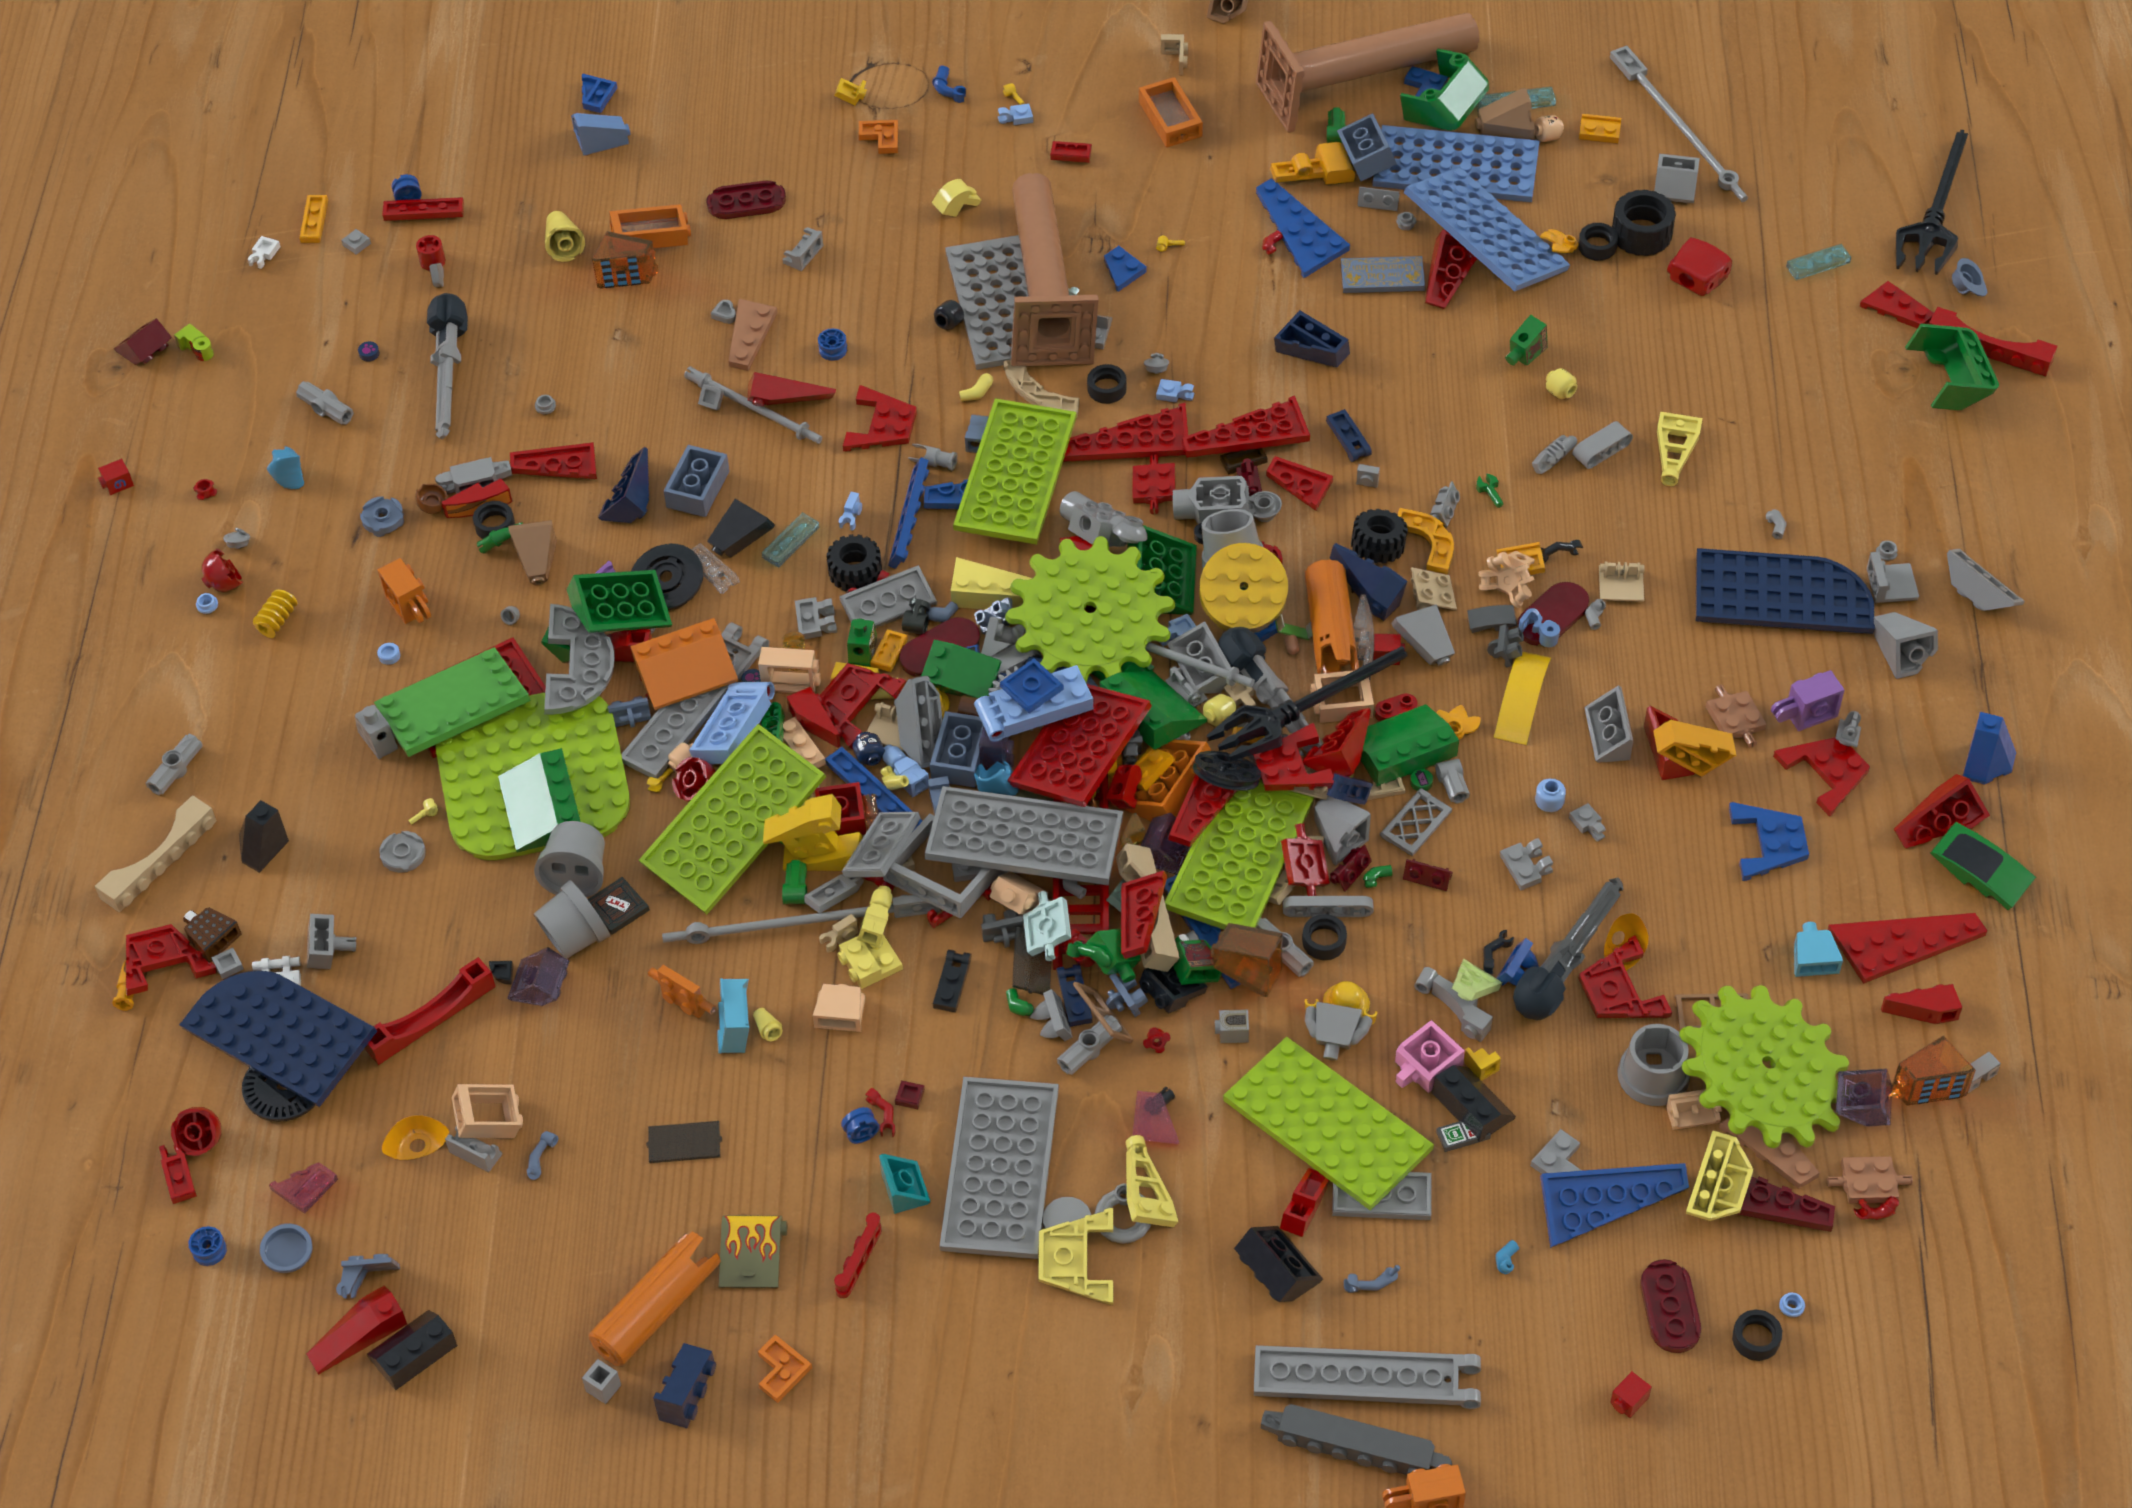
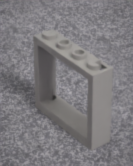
[883,813,1003,919]

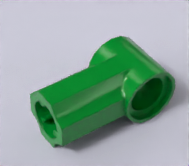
[1326,107,1347,143]
[782,860,807,904]

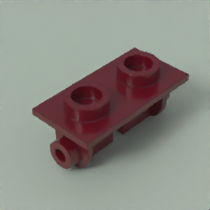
[1236,458,1262,496]
[1329,845,1372,892]
[1403,859,1453,891]

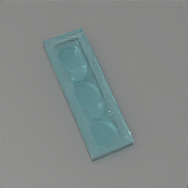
[1786,244,1851,280]
[762,512,819,568]

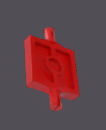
[1132,453,1176,514]
[1281,823,1330,896]

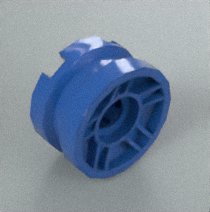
[391,174,422,200]
[818,328,847,361]
[841,1107,880,1144]
[188,1226,227,1266]

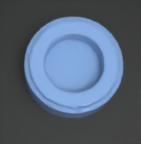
[377,643,400,665]

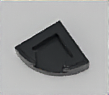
[489,961,513,985]

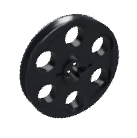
[1193,751,1261,791]

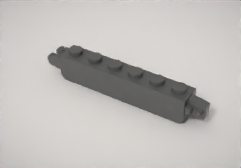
[1261,1404,1452,1475]

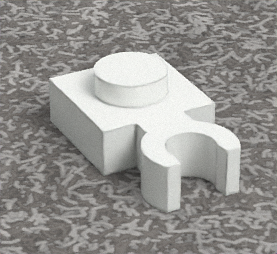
[248,236,281,269]

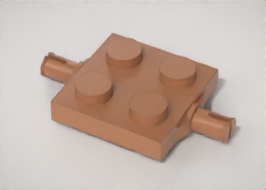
[1705,684,1767,748]
[1827,1157,1913,1204]

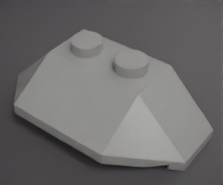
[1947,549,2025,611]
[895,676,943,768]

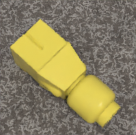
[857,886,893,947]

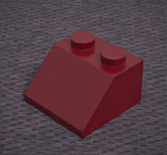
[113,318,172,365]

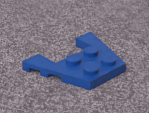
[1729,802,1809,881]

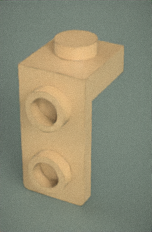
[1161,34,1188,75]

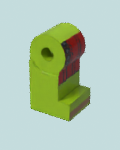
[174,324,214,361]

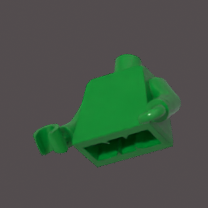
[1067,928,1141,983]

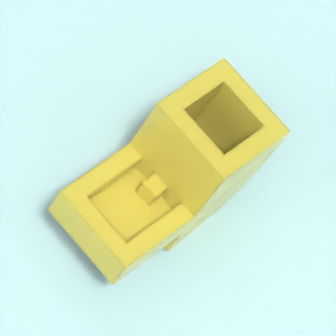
[932,179,981,217]

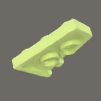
[1452,959,1503,1001]

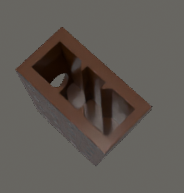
[183,907,242,963]

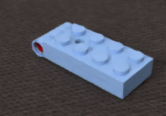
[974,665,1094,742]
[689,682,775,764]

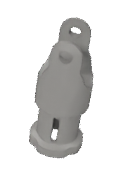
[908,444,958,471]

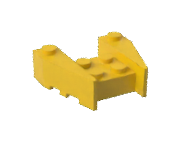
[763,794,863,871]

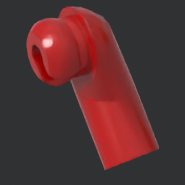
[1262,230,1283,255]

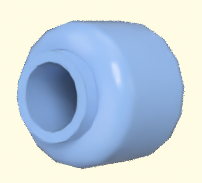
[1535,778,1566,812]

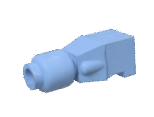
[883,744,929,797]

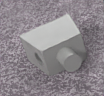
[355,705,398,759]

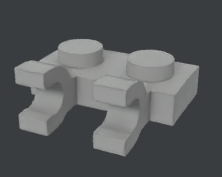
[795,597,837,640]
[1500,838,1553,891]

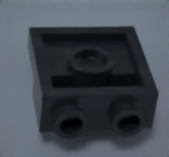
[1139,966,1208,1014]

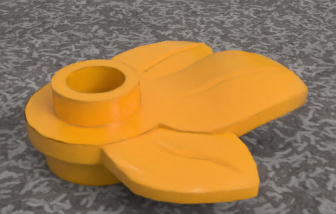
[1540,229,1579,253]
[1437,705,1481,740]

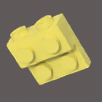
[837,934,903,989]

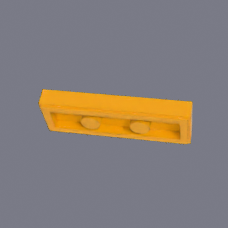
[299,195,328,243]

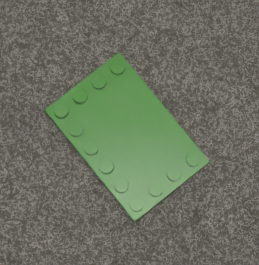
[374,647,531,757]

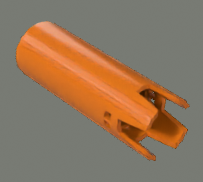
[1305,560,1359,674]
[588,1231,721,1367]

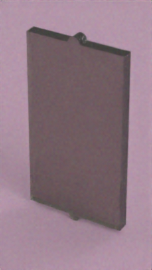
[1012,927,1051,995]
[646,1121,722,1163]

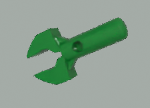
[1476,473,1504,508]

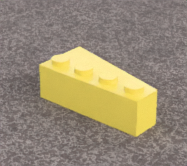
[951,557,1032,610]

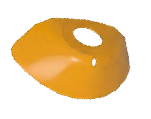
[1604,913,1649,971]
[382,1115,449,1160]

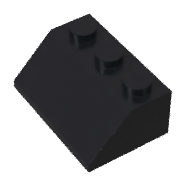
[1432,1065,1516,1142]
[1234,1226,1323,1302]
[367,1310,458,1391]

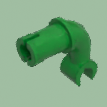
[477,522,523,554]

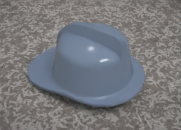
[1952,258,1988,297]

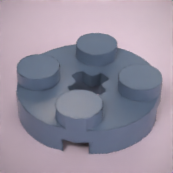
[360,496,404,537]

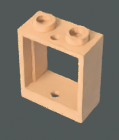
[758,647,821,693]
[1310,671,1374,723]
[452,1084,523,1138]

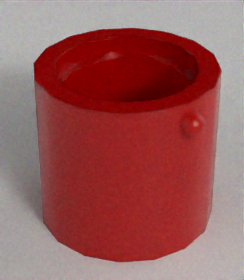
[416,235,446,271]

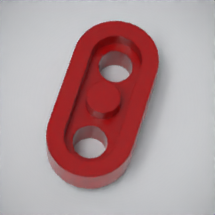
[1375,693,1418,722]

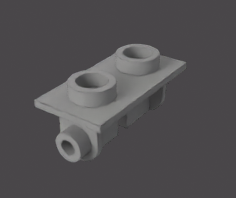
[1358,187,1400,211]
[1430,481,1460,527]
[1165,666,1208,708]
[1835,711,1861,748]

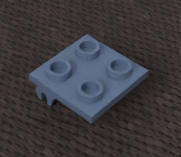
[336,1254,400,1299]

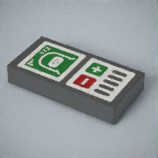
[1436,1121,1491,1152]

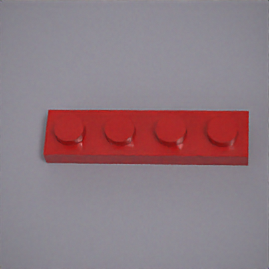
[382,197,464,221]

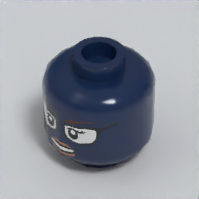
[852,732,885,766]

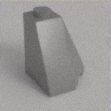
[1391,604,1455,666]
[1874,612,1938,679]
[1314,796,1371,866]

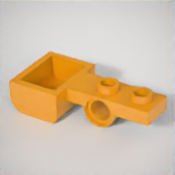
[1270,142,1355,185]

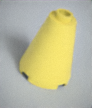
[545,211,585,262]

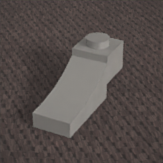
[1432,975,1493,1042]

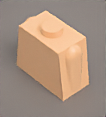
[990,871,1048,914]
[813,984,865,1032]

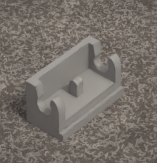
[783,227,823,271]
[445,1126,502,1172]

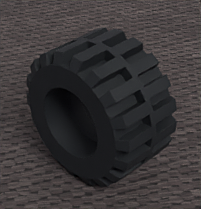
[1351,509,1408,564]
[826,534,882,591]

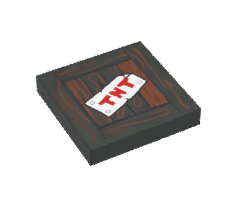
[587,877,650,935]

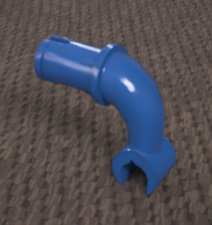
[932,66,966,103]

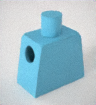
[1794,922,1843,977]

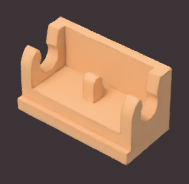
[1666,1089,1722,1130]

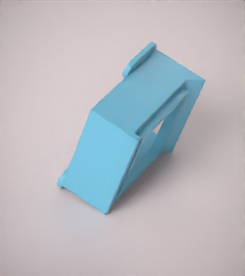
[717,978,749,1054]

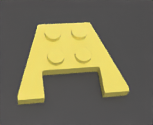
[1038,1208,1113,1305]

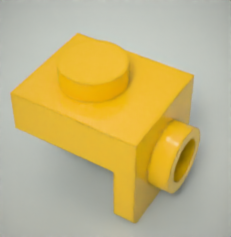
[834,78,867,106]

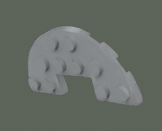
[544,604,614,714]

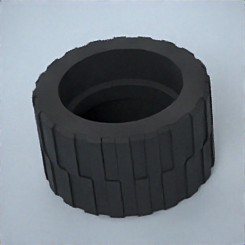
[1612,190,1676,256]

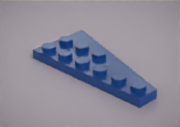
[1256,178,1350,278]
[1540,1163,1689,1248]

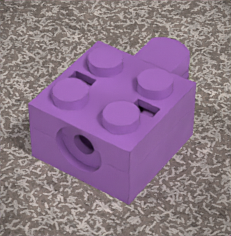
[1771,670,1844,731]

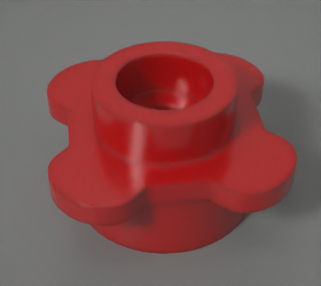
[193,479,217,500]
[1143,1027,1171,1053]

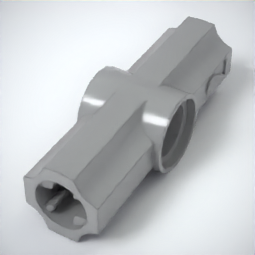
[296,381,354,425]
[146,733,203,796]
[1253,918,1314,977]
[1057,1015,1122,1075]

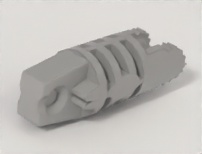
[1532,435,1577,474]

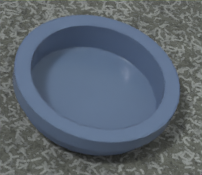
[260,1224,313,1273]

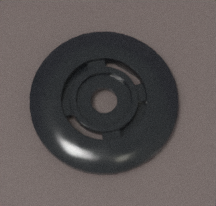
[631,543,704,611]
[242,1067,315,1122]

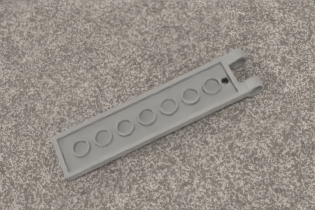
[621,622,770,779]
[1254,1345,1481,1409]

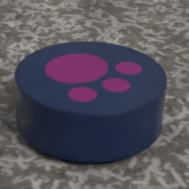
[358,341,380,361]
[741,669,761,682]

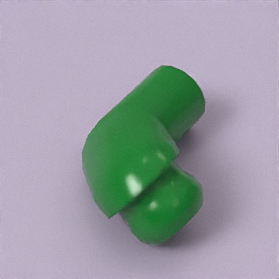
[1363,865,1393,888]
[1006,988,1034,1016]

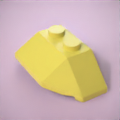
[1686,1131,1753,1221]

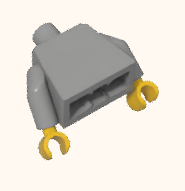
[1305,999,1378,1060]

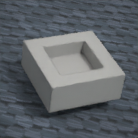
[341,229,371,255]
[698,384,725,410]
[1356,464,1380,488]
[212,948,244,979]

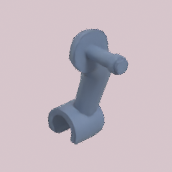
[527,1131,559,1180]
[1344,1265,1400,1293]

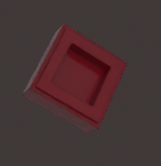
[895,1080,925,1109]

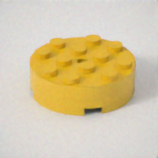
[1199,543,1288,633]

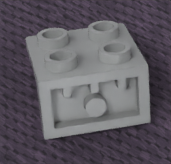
[1867,552,1919,603]

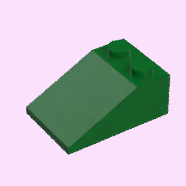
[921,639,1002,698]

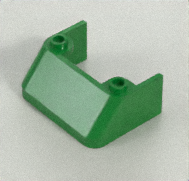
[1400,48,1490,131]
[1905,324,1999,410]

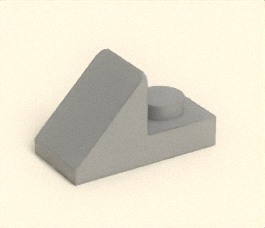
[1095,315,1112,349]
[981,617,1014,657]

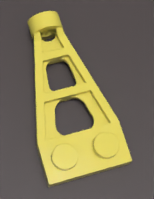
[1657,412,1703,486]
[1125,1135,1178,1228]

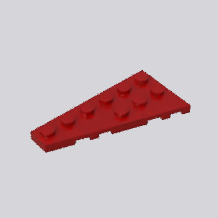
[1182,395,1310,458]
[1063,402,1188,462]
[1828,913,1988,984]

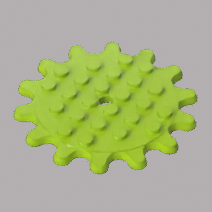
[1005,536,1175,682]
[1679,985,1852,1148]

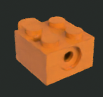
[377,558,431,624]
[1382,1464,1466,1508]

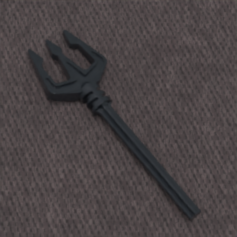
[1896,130,1968,275]
[1207,646,1408,761]

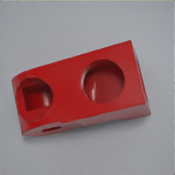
[1106,765,1142,809]

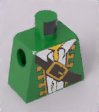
[847,618,877,667]

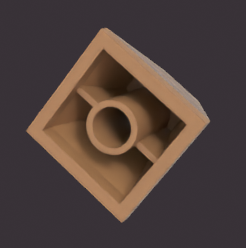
[508,520,557,585]

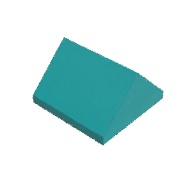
[879,1153,931,1214]

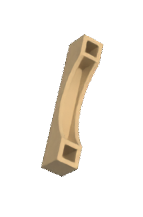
[95,795,217,912]
[1115,843,1179,972]

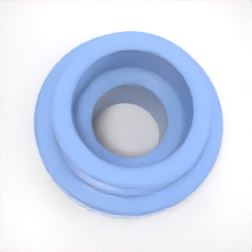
[196,593,218,614]
[1779,1292,1805,1317]

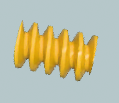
[253,590,298,638]

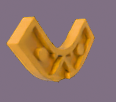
[1398,508,1454,575]

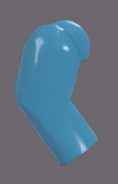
[1495,1240,1519,1274]

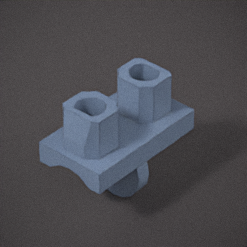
[974,597,1012,635]
[608,696,651,727]
[1106,974,1148,1017]

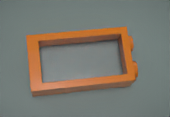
[1139,77,1203,148]
[609,204,691,252]

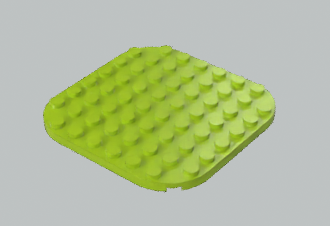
[436,693,630,860]

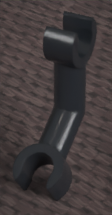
[1540,540,1583,563]
[1483,930,1514,974]

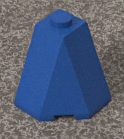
[1963,712,2016,784]

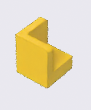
[1464,1047,1501,1081]

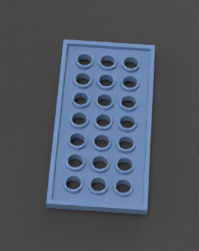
[1373,125,1540,202]
[1404,167,1570,291]

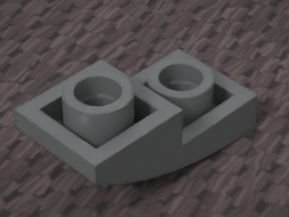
[1467,605,1517,633]

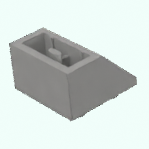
[1654,154,1700,203]

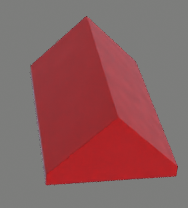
[1644,706,1696,780]

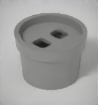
[1202,509,1264,569]
[534,821,605,897]
[533,880,610,959]
[1618,1024,1690,1106]

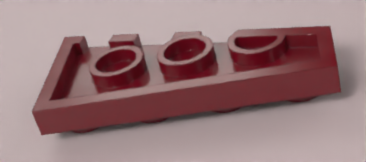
[1737,1176,1835,1232]

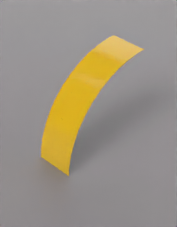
[1494,651,1551,745]

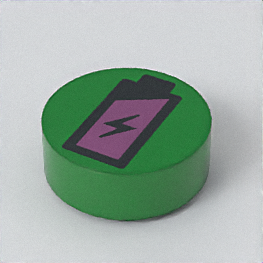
[1410,769,1433,791]

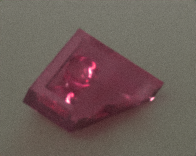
[1133,1091,1179,1144]
[269,1162,338,1214]

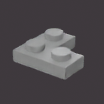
[1530,1129,1582,1174]

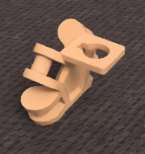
[1479,551,1535,608]

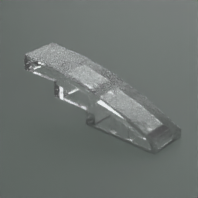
[1353,594,1374,680]

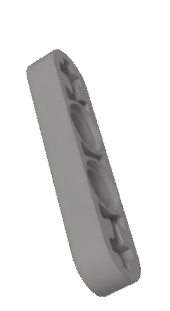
[1283,896,1374,917]

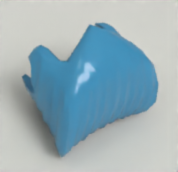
[267,446,305,489]
[974,761,1018,796]

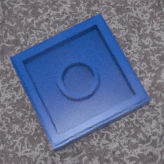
[1000,658,1064,714]

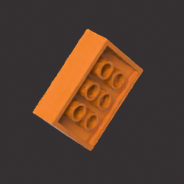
[630,618,738,710]
[1112,739,1212,825]

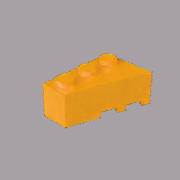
[1653,720,1737,777]

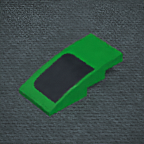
[1930,822,2036,910]

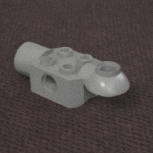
[1173,476,1282,524]
[1060,491,1147,547]

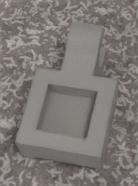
[1569,803,1606,842]

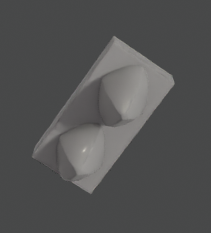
[1030,989,1073,1041]

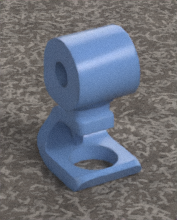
[1518,608,1560,647]

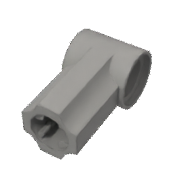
[1435,759,1470,804]

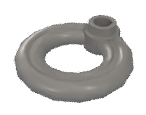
[1095,1183,1151,1244]

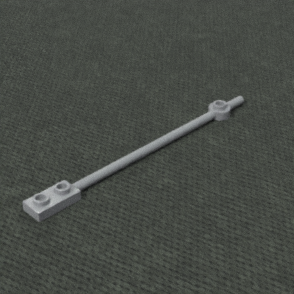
[1610,46,1748,202]
[662,895,941,944]

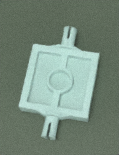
[1023,891,1071,961]

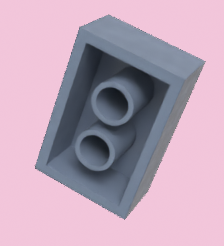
[1337,113,1397,181]
[664,445,730,517]
[930,711,989,787]

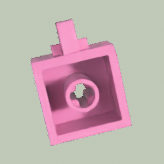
[1395,1020,1465,1093]

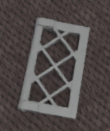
[1380,788,1452,856]

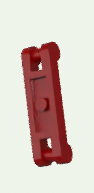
[834,1212,882,1298]

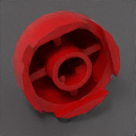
[201,549,243,592]
[672,757,716,802]
[171,1107,222,1156]

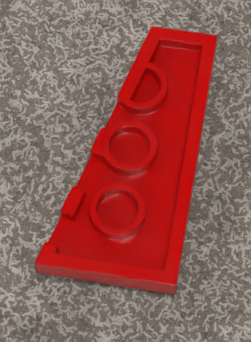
[510,442,597,479]
[1168,775,1237,847]
[1121,870,1167,959]

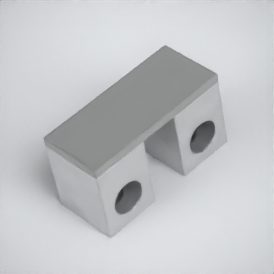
[1959,1052,2001,1093]

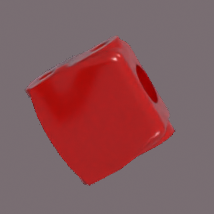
[1667,237,1733,296]

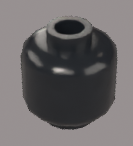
[934,300,964,330]

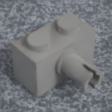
[307,914,356,969]

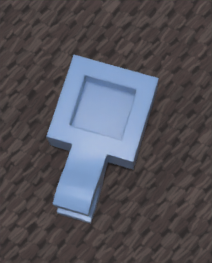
[998,104,1033,125]
[1156,379,1194,403]
[839,492,862,531]
[1159,614,1196,646]

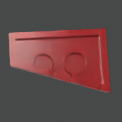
[1859,281,1934,328]
[1266,456,1333,511]

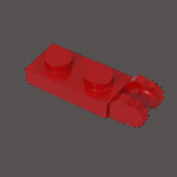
[159,1145,197,1204]

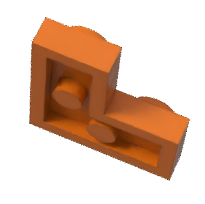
[859,120,898,154]
[758,1335,812,1403]

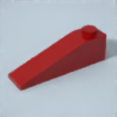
[1425,229,1477,309]
[747,372,836,407]
[1303,707,1371,777]
[1894,774,1990,848]
[306,1285,407,1375]

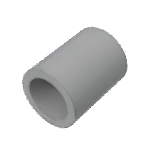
[1414,967,1438,994]

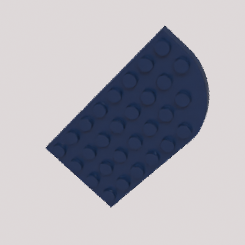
[1695,548,1875,634]
[179,971,377,1107]

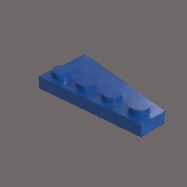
[924,479,968,509]

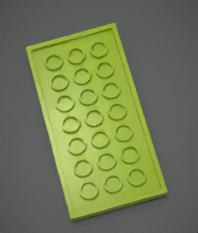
[953,398,1077,545]
[639,724,826,915]
[1165,779,1314,939]
[1223,1036,1434,1211]

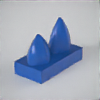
[1496,938,1539,986]

